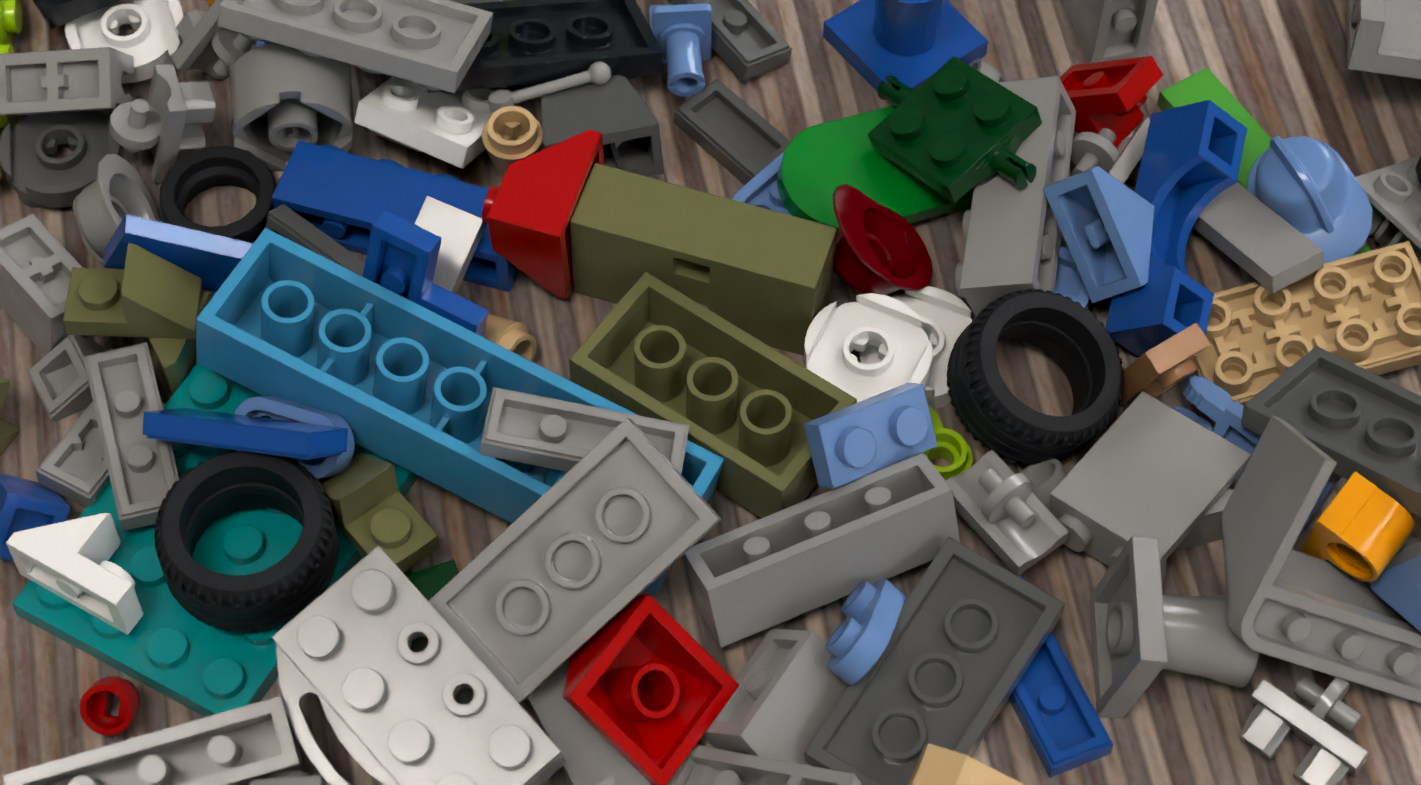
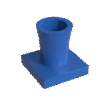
[823,0,988,106]

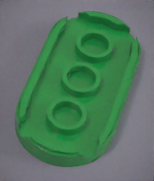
[777,106,973,231]

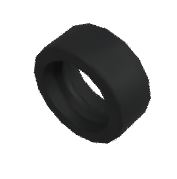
[159,146,276,243]

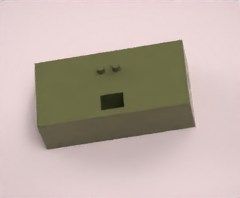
[570,163,837,356]

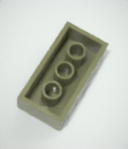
[569,272,857,518]

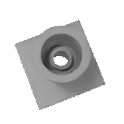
[1090,535,1259,719]

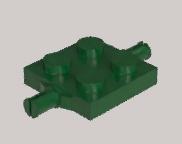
[867,56,1042,203]

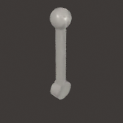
[488,61,611,112]

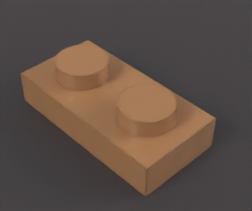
[1118,322,1210,408]

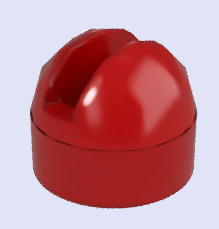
[80,676,140,736]

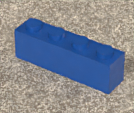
[271,140,519,292]

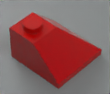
[482,129,605,300]
[563,593,739,785]

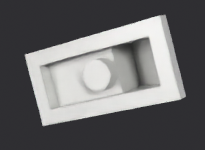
[6,513,144,635]

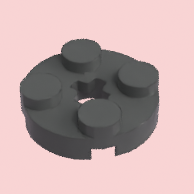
[0,110,124,208]

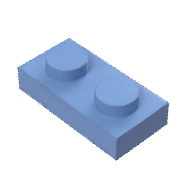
[804,383,937,489]

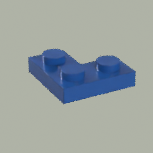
[363,210,489,337]

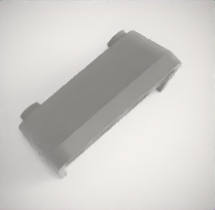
[1222,415,1421,703]

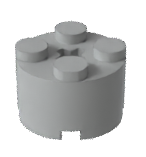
[229,42,354,171]

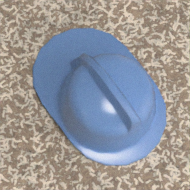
[1247,135,1372,264]

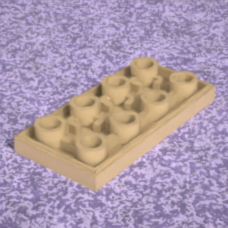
[1192,241,1421,421]

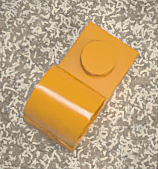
[1300,471,1415,582]

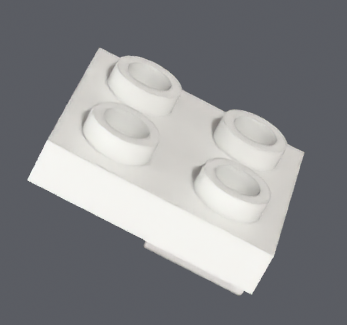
[354,76,517,169]

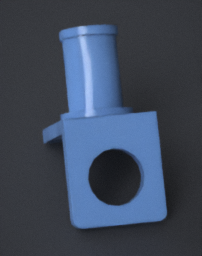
[649,3,712,97]

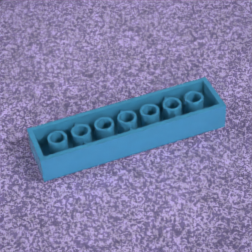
[196,228,725,596]

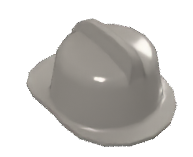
[73,154,161,264]

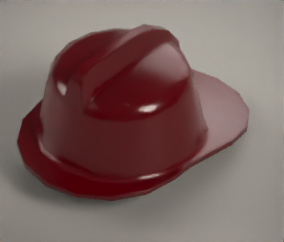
[833,184,932,295]

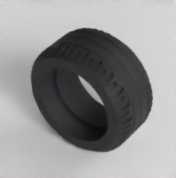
[947,289,1124,465]
[154,450,339,633]

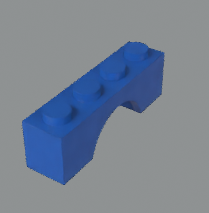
[1105,100,1247,357]

